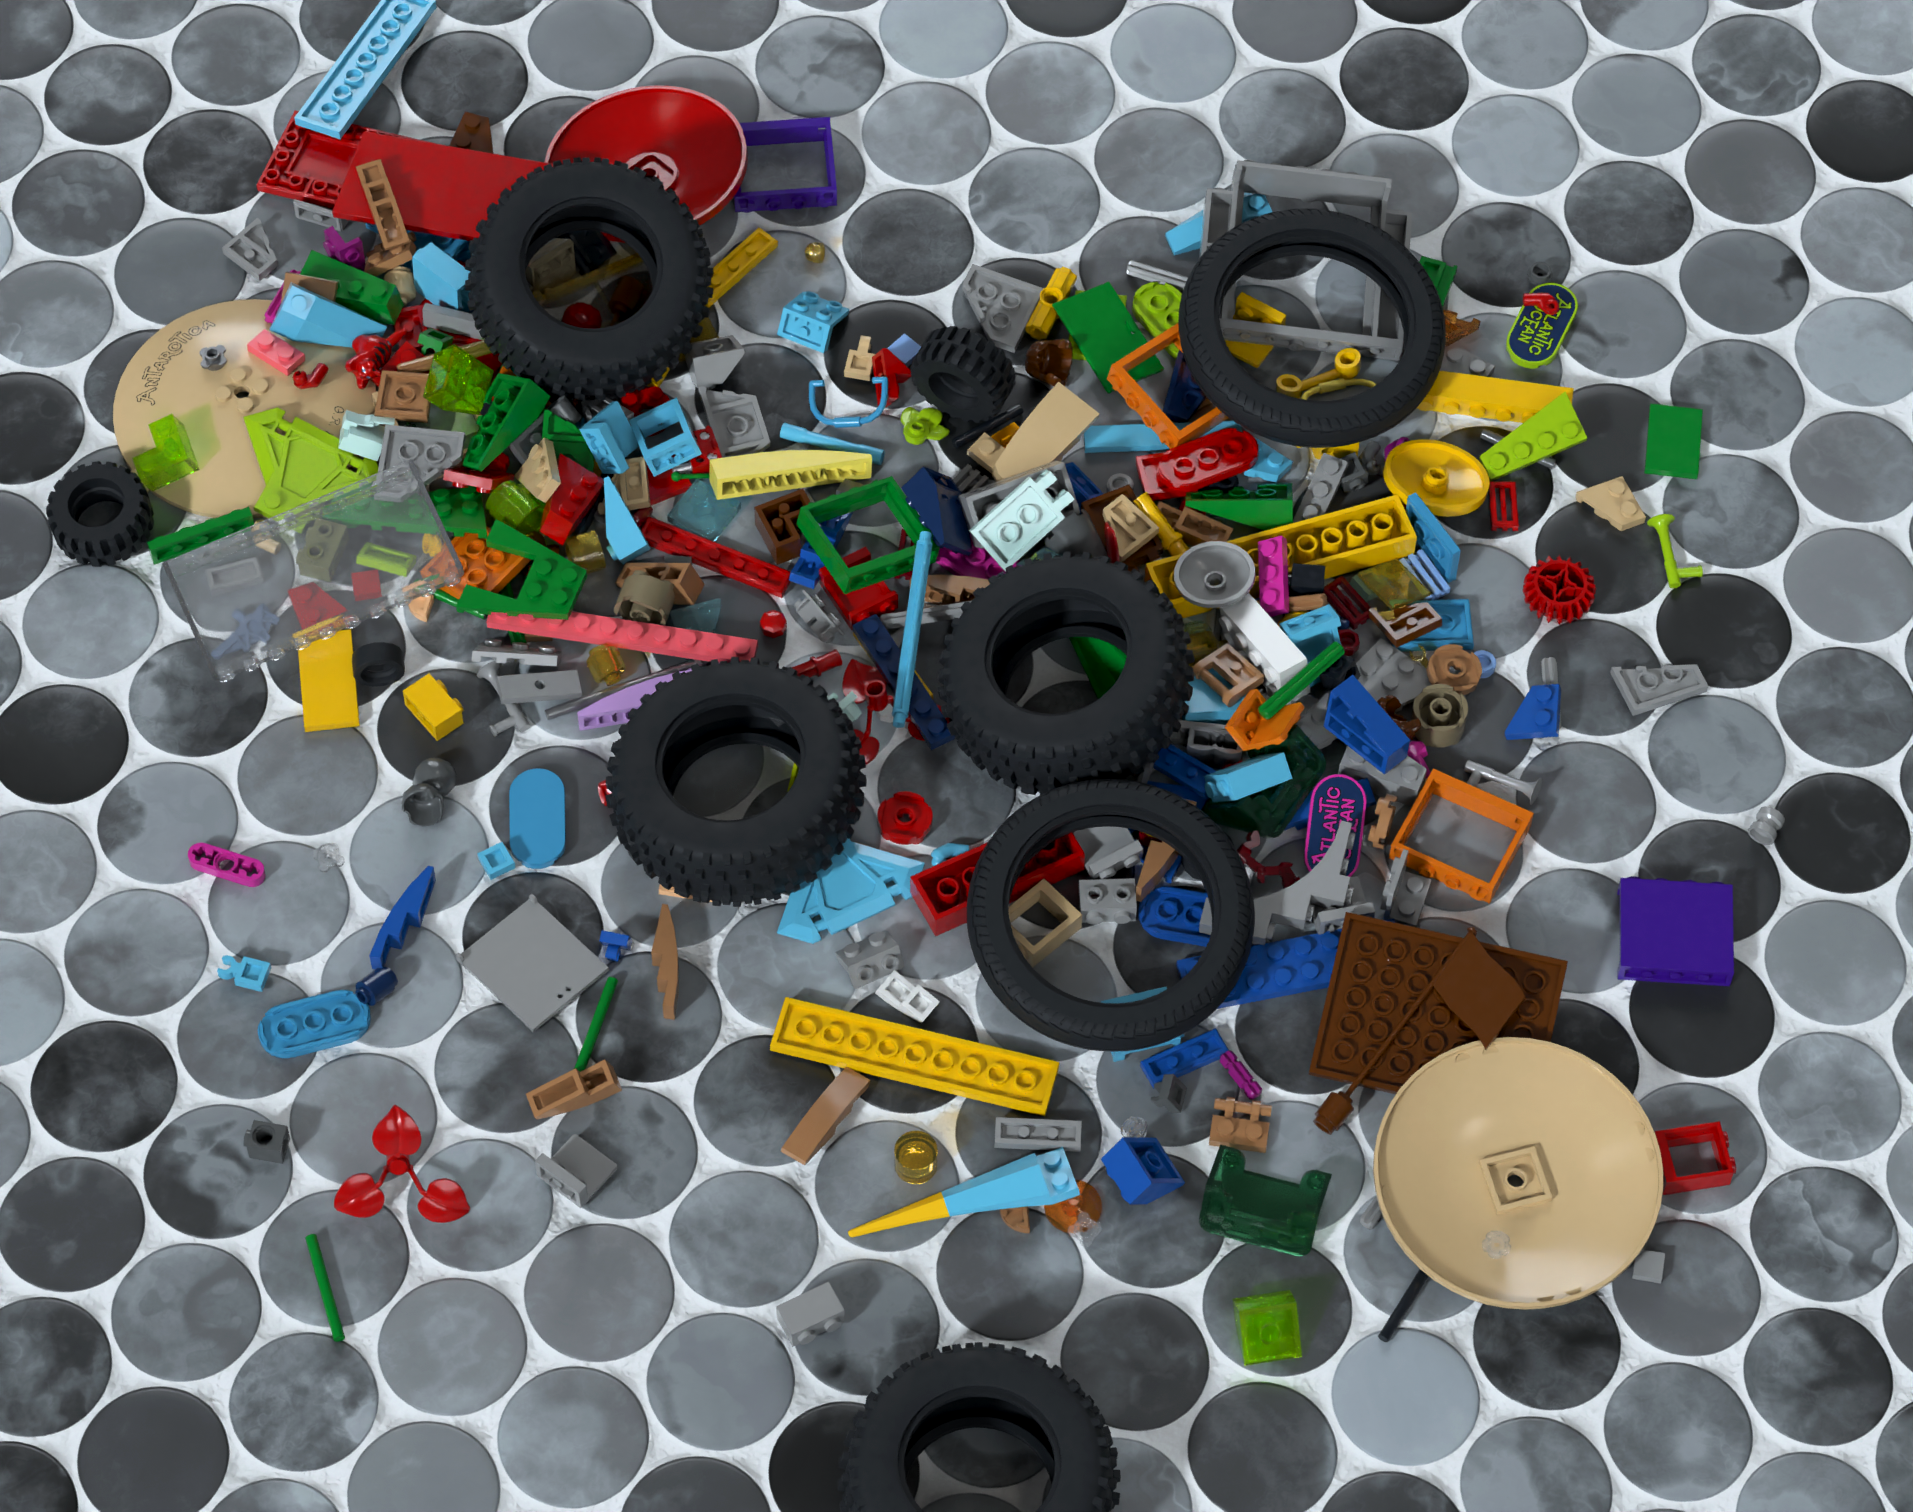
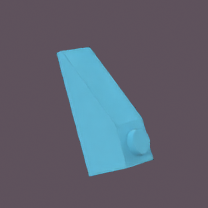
[604,476,651,565]

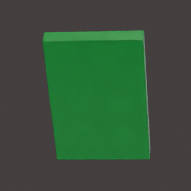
[1644,403,1703,479]

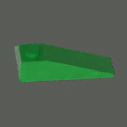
[462,373,550,472]
[1185,483,1293,531]

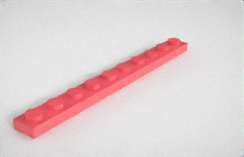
[487,612,758,663]

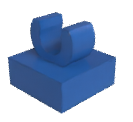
[599,930,633,962]

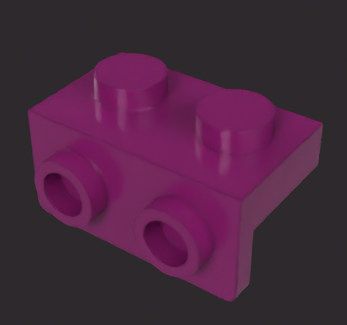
[323,226,366,272]

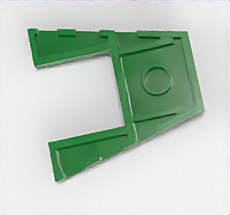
[456,519,587,620]

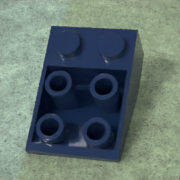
[901,466,973,556]

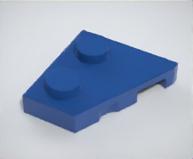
[1505,684,1561,740]

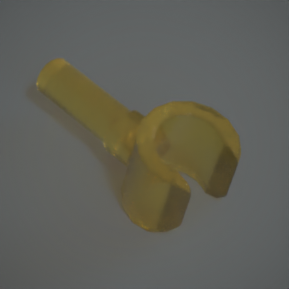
[1409,643,1429,668]

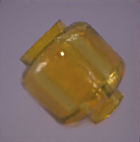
[586,643,626,686]

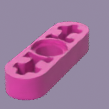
[188,843,266,887]

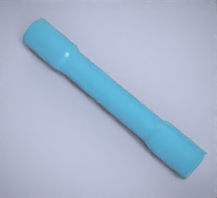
[780,423,885,465]

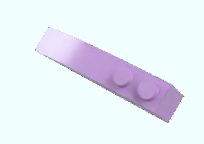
[577,663,720,731]

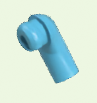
[931,843,969,866]

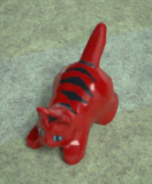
[345,328,407,389]

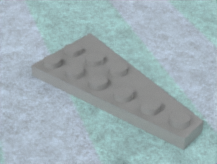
[1283,638,1432,757]

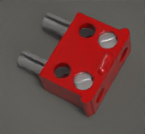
[672,426,722,474]

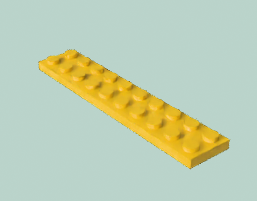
[770,997,1060,1116]

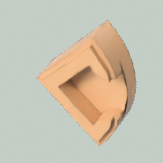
[407,590,434,622]

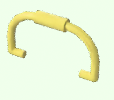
[1301,378,1377,400]

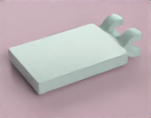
[969,469,1074,571]

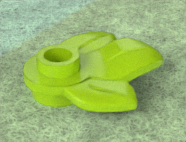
[900,407,949,445]

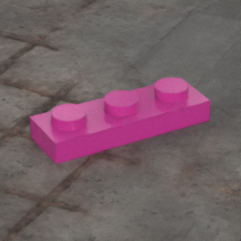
[1258,535,1289,617]

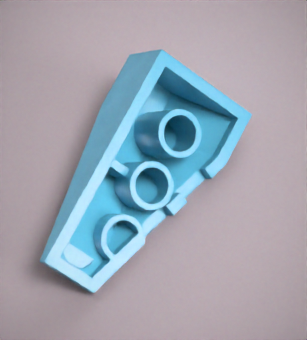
[1165,192,1272,255]
[269,282,387,348]

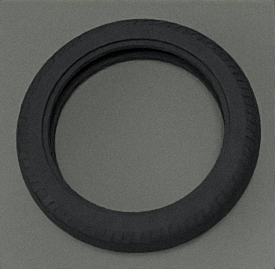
[1178,209,1446,448]
[967,779,1255,1052]

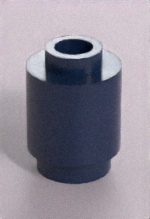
[355,967,398,1006]

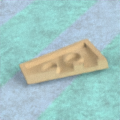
[514,437,561,503]

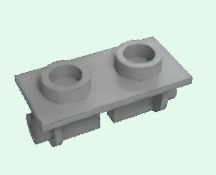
[795,590,845,643]

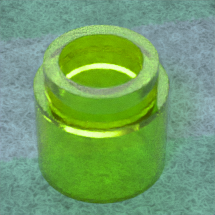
[485,480,545,535]

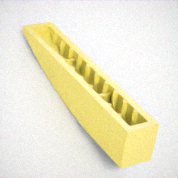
[709,450,872,500]

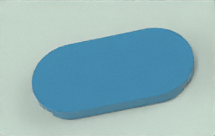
[509,768,566,869]
[258,990,371,1058]

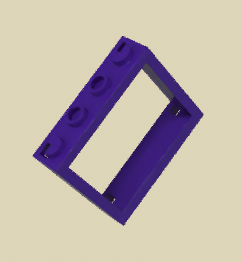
[734,117,837,213]

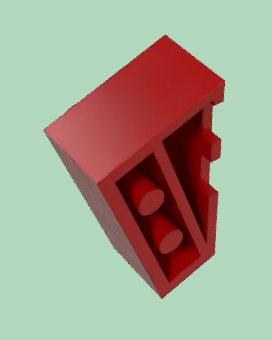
[540,453,604,545]

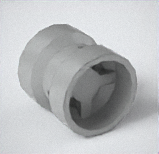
[1748,806,1785,845]

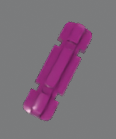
[1220,1050,1262,1100]

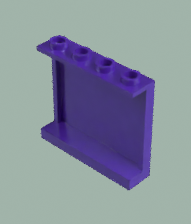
[1617,876,1734,986]

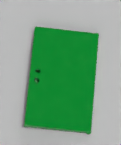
[1052,282,1164,394]

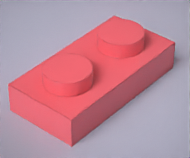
[247,329,305,376]

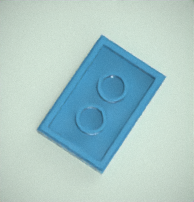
[1406,492,1461,583]
[1388,599,1474,652]

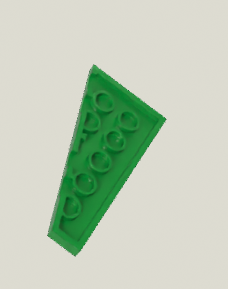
[321,486,487,539]

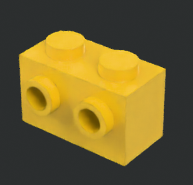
[403,673,464,741]

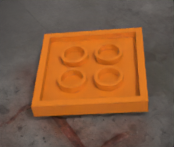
[420,526,531,600]

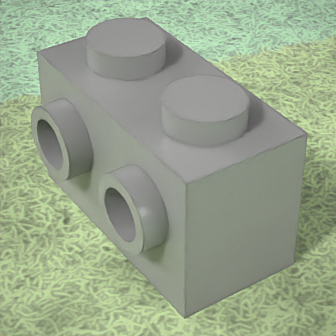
[1078,878,1137,925]
[776,1282,845,1347]

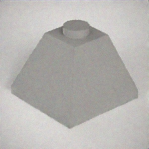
[684,335,745,390]

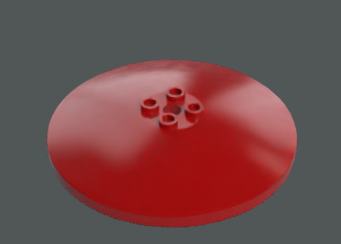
[544,85,748,243]

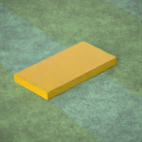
[297,629,360,732]

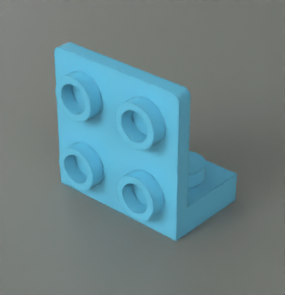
[777,291,849,353]
[579,401,639,474]

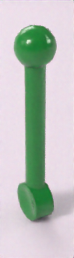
[671,471,709,482]

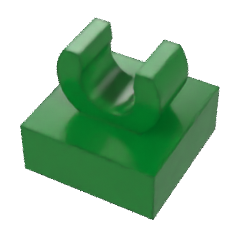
[418,328,454,356]

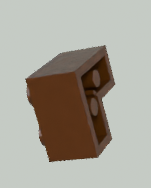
[754,488,810,565]

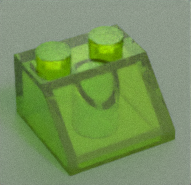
[1233,1290,1302,1366]

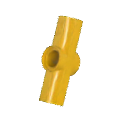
[1025,266,1077,340]

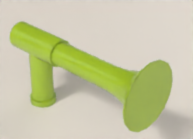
[1647,514,1703,588]

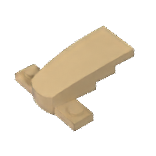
[967,382,1100,482]

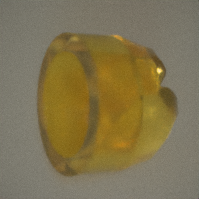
[804,242,825,263]

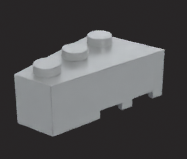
[1338,746,1427,807]

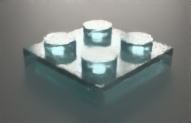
[667,479,741,542]

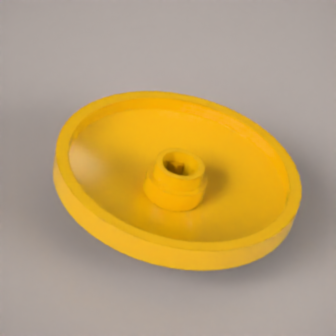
[1383,439,1490,517]

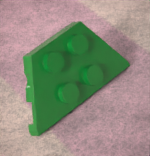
[537,409,595,512]

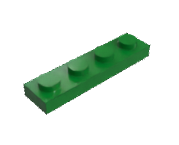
[147,507,254,565]

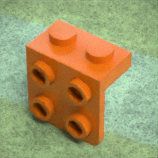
[1225,689,1305,751]

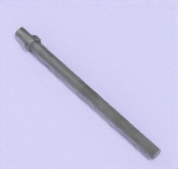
[545,659,711,720]

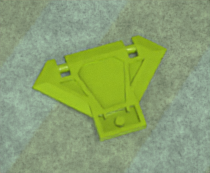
[243,407,378,535]

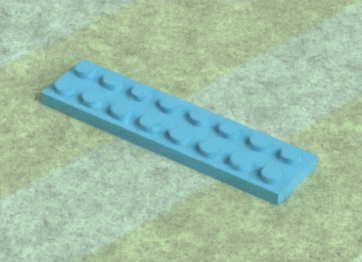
[294,0,437,140]

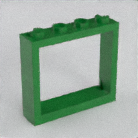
[796,476,940,594]

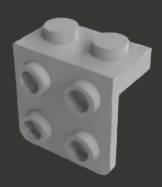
[1073,826,1143,880]

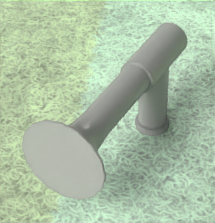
[477,661,530,737]
[1464,760,1542,805]

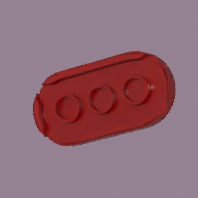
[1158,428,1259,492]

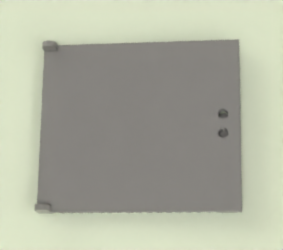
[455,894,609,1032]

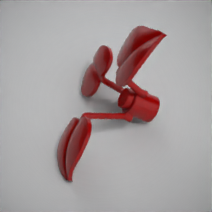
[842,659,950,764]
[334,1105,470,1223]

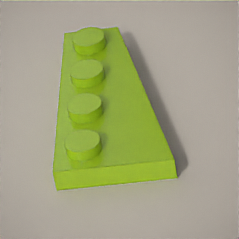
[1479,392,1587,481]

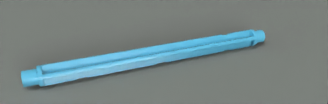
[892,531,933,728]

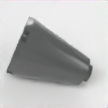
[1043,509,1108,559]

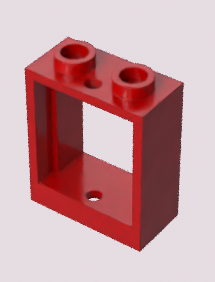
[1654,1121,1736,1195]

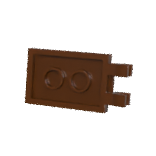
[1081,484,1164,572]

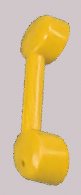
[1276,348,1361,398]

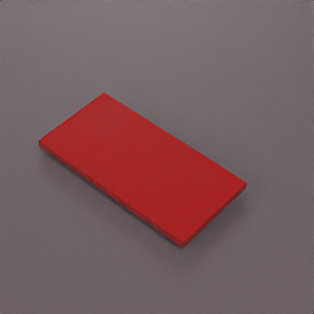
[256,110,441,209]
[332,131,553,241]

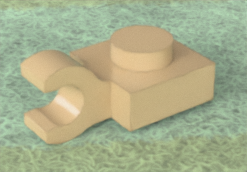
[844,335,875,381]

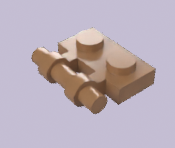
[364,231,416,277]
[1209,1096,1272,1153]

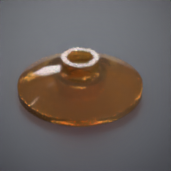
[1044,1180,1102,1233]

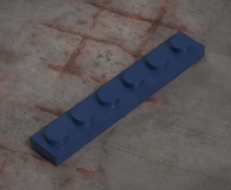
[852,614,955,750]

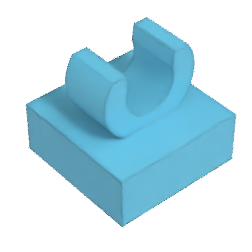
[477,842,516,880]

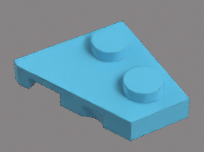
[1244,438,1293,483]

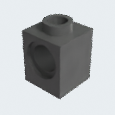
[244,1120,290,1164]

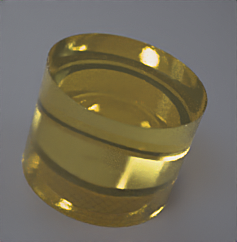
[564,530,606,574]
[894,1131,938,1184]

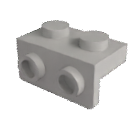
[835,930,904,989]

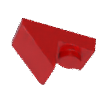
[872,348,911,407]

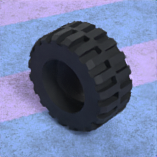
[911,326,1016,423]
[46,461,154,567]

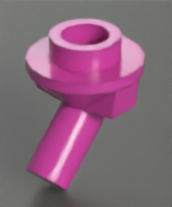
[1407,741,1431,779]

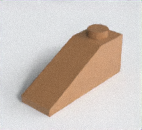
[615,563,705,605]

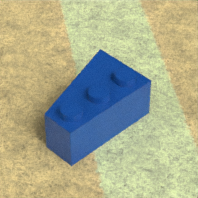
[1323,675,1410,775]

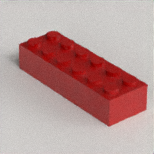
[910,833,1085,937]

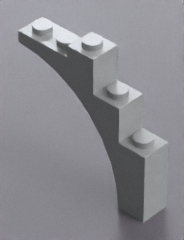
[1199,821,1356,946]

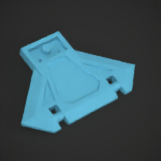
[777,838,925,944]

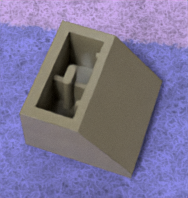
[525,238,576,299]

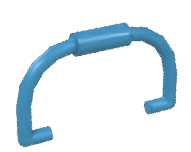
[809,376,888,428]

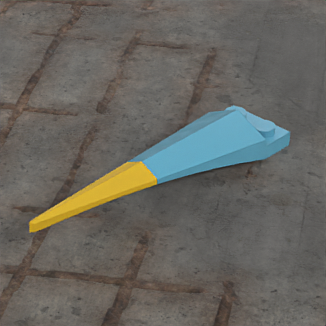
[848,1147,1080,1237]

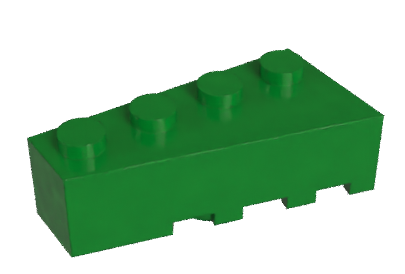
[300,250,404,325]

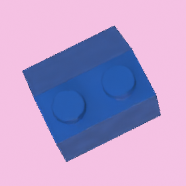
[1101,1137,1185,1205]

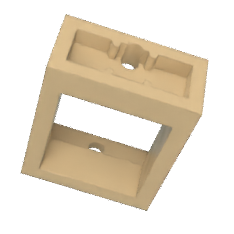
[1009,879,1082,968]

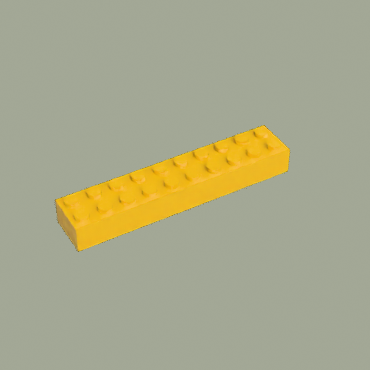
[1144,494,1417,618]

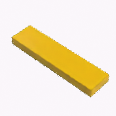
[704,227,778,308]

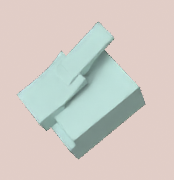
[338,410,395,461]

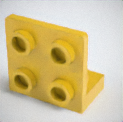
[1225,292,1286,368]

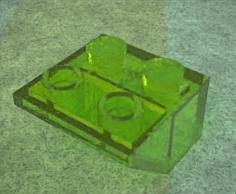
[423,344,494,415]

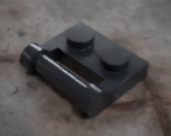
[556,230,617,279]

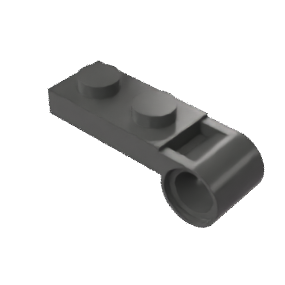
[508,395,582,465]

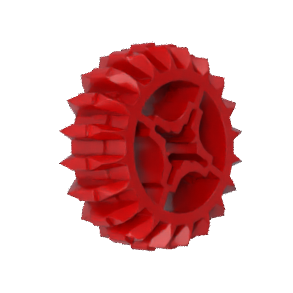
[1523,555,1596,624]

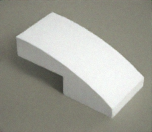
[875,970,940,1023]

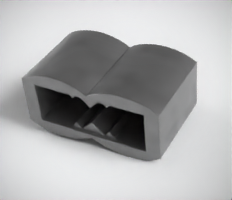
[1187,726,1243,769]

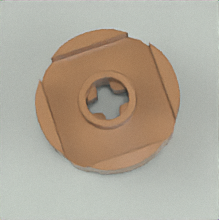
[1426,644,1482,696]
[1368,794,1398,850]

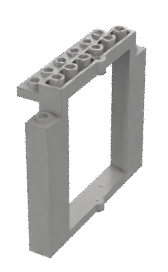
[1199,160,1412,361]

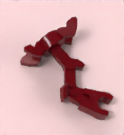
[1237,830,1300,889]

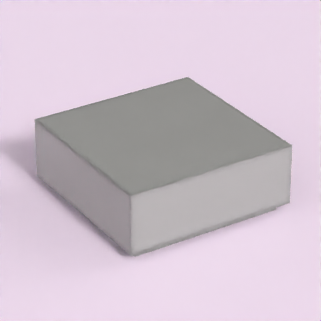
[1632,1249,1665,1284]

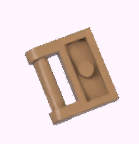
[1193,643,1264,707]

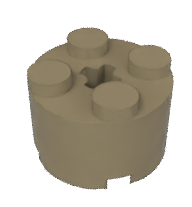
[614,570,675,626]
[1411,684,1468,748]

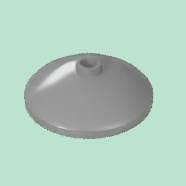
[1174,541,1256,608]

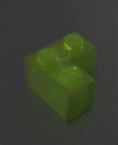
[132,414,200,491]

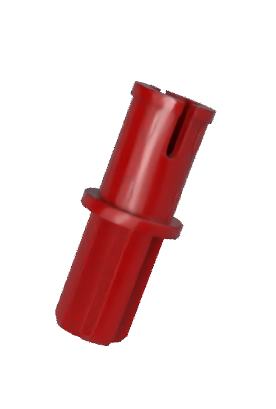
[792,649,843,678]

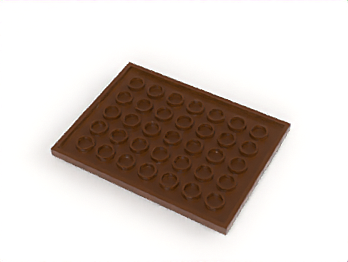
[1309,912,1568,1094]

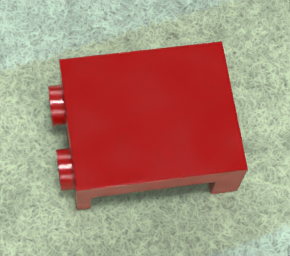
[819,546,898,631]

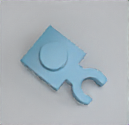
[217,955,271,992]

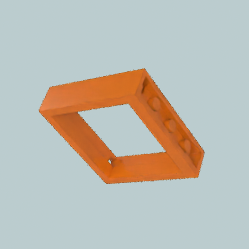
[1107,323,1229,449]
[1389,768,1534,904]

